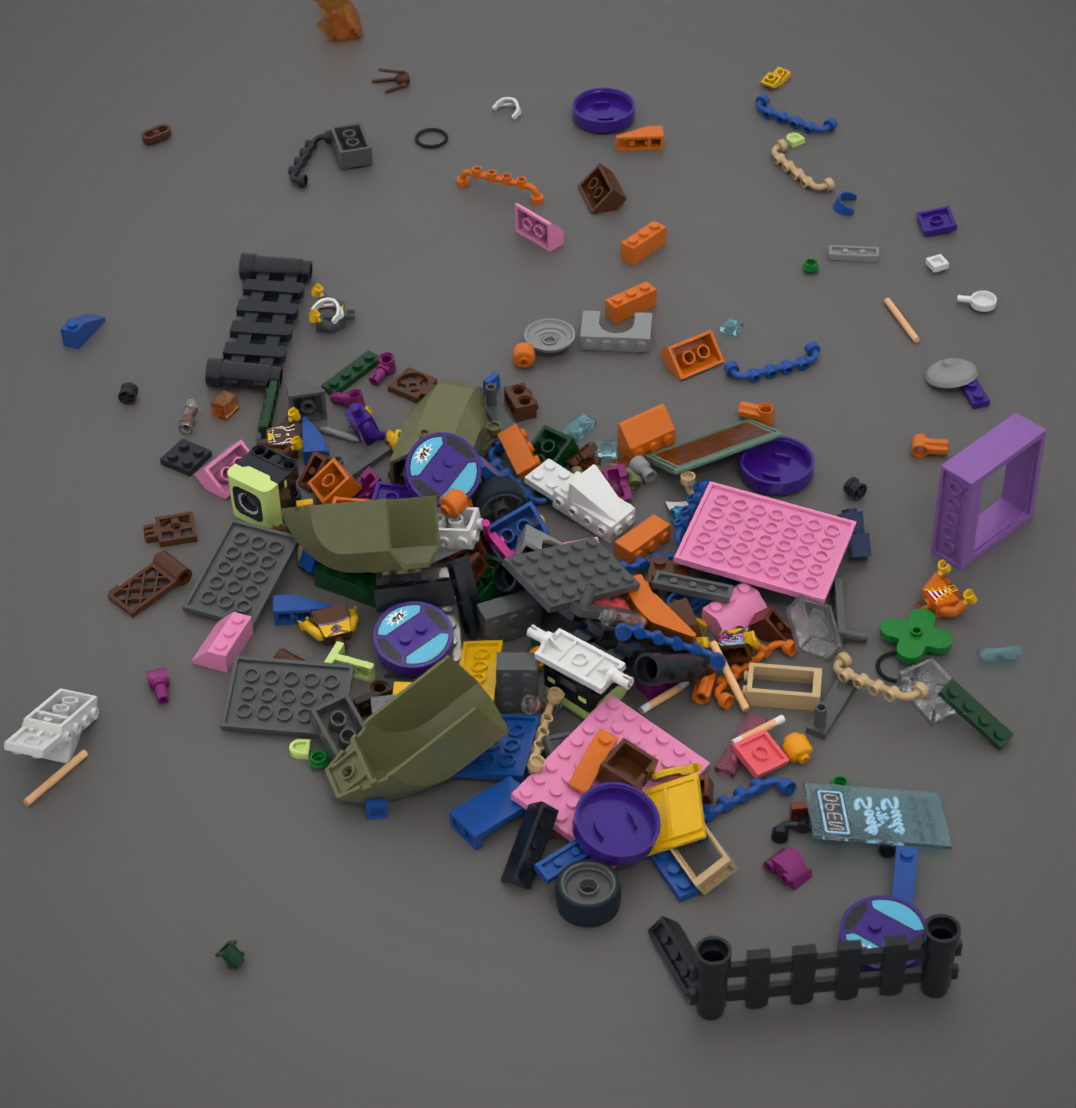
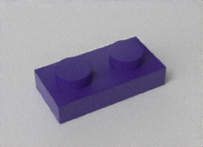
[959,379,990,409]

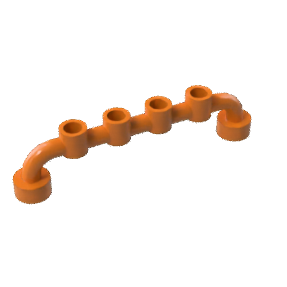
[457,166,544,205]
[714,639,799,710]

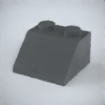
[286,381,327,424]

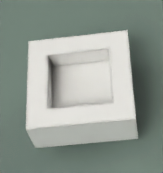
[925,254,949,273]

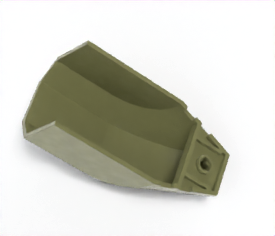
[390,379,487,484]
[281,496,440,575]
[325,655,509,803]

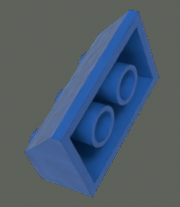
[482,501,550,559]

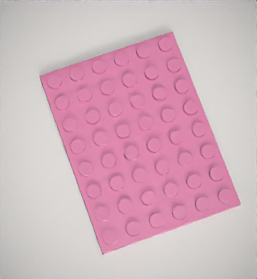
[674,481,856,605]
[510,694,710,869]

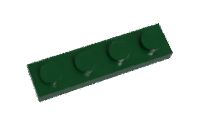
[321,350,379,395]
[258,380,279,439]
[937,678,1014,750]

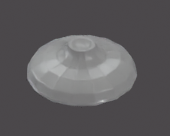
[524,318,575,353]
[925,358,978,389]

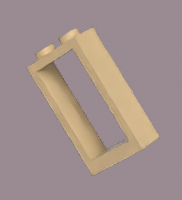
[743,662,822,711]
[670,824,738,896]

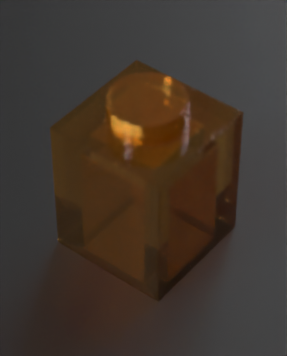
[210,390,239,421]

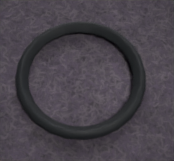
[415,128,448,148]
[876,651,918,683]

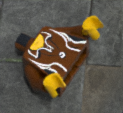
[256,407,303,459]

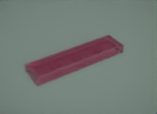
[715,712,768,778]

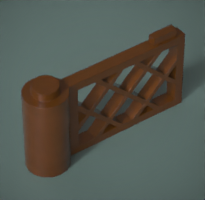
[108,551,192,618]

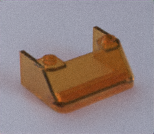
[313,0,364,42]

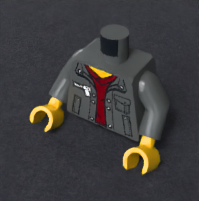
[309,283,355,332]

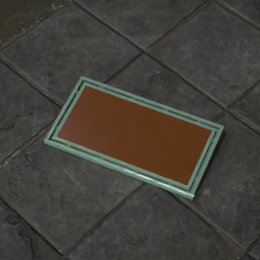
[645,418,782,475]

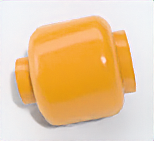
[782,732,813,764]

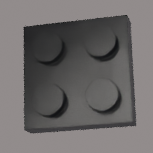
[160,439,212,476]

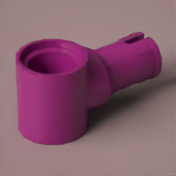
[369,352,397,386]
[330,389,366,408]
[146,667,170,705]

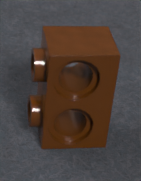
[504,382,539,422]

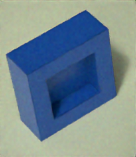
[483,372,500,395]
[365,798,388,820]

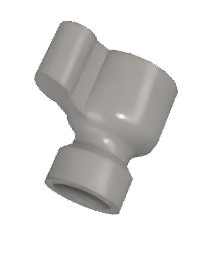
[627,455,657,484]

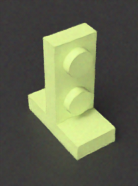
[324,641,376,683]

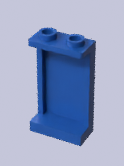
[449,776,526,851]

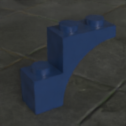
[836,508,872,558]

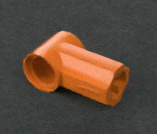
[738,401,774,426]
[912,434,948,458]
[692,664,716,705]

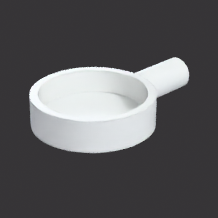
[957,291,997,312]

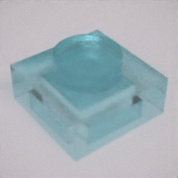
[720,317,743,337]
[597,441,616,459]

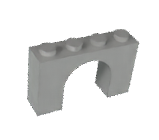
[580,311,652,353]
[515,524,564,555]

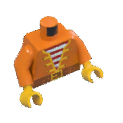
[915,559,977,619]

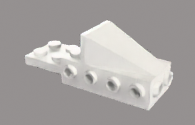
[524,458,636,543]
[431,507,483,564]
[4,688,99,763]

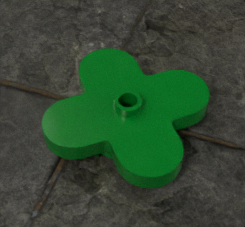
[880,608,953,664]

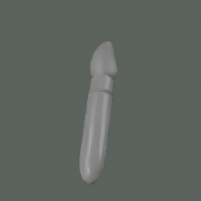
[320,426,360,442]

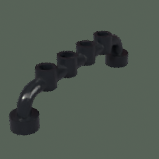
[288,130,332,187]
[771,815,897,858]

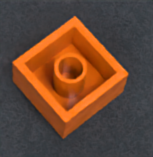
[307,457,362,504]

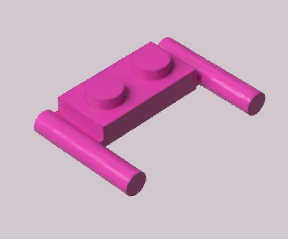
[482,519,515,559]

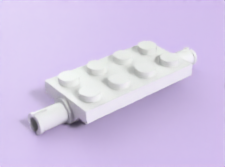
[527,625,634,694]

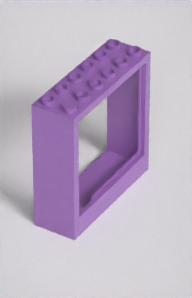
[931,413,1046,571]

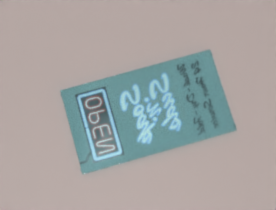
[803,782,952,849]

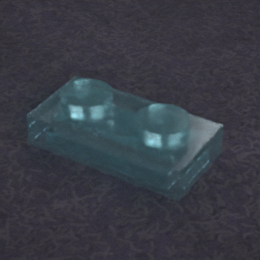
[561,413,596,443]
[977,646,1022,661]

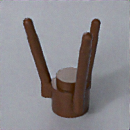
[372,68,410,93]

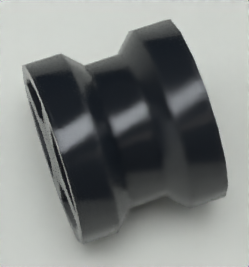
[118,382,139,405]
[843,477,867,500]

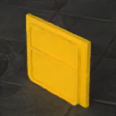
[641,773,706,856]

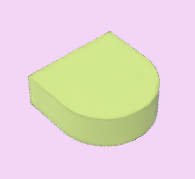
[786,133,805,148]
[289,739,312,760]

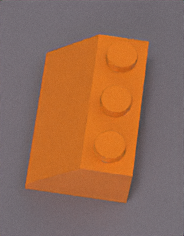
[659,329,725,380]
[618,404,675,462]

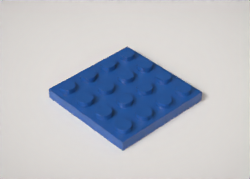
[452,714,540,781]

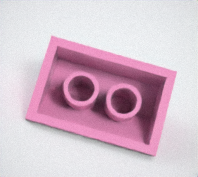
[515,203,564,252]
[194,439,250,499]
[702,582,767,636]
[192,612,254,673]

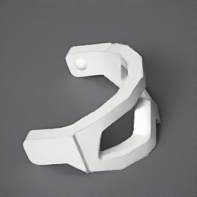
[492,97,522,120]
[311,297,344,324]

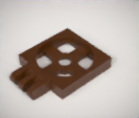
[388,367,438,403]
[143,512,198,548]

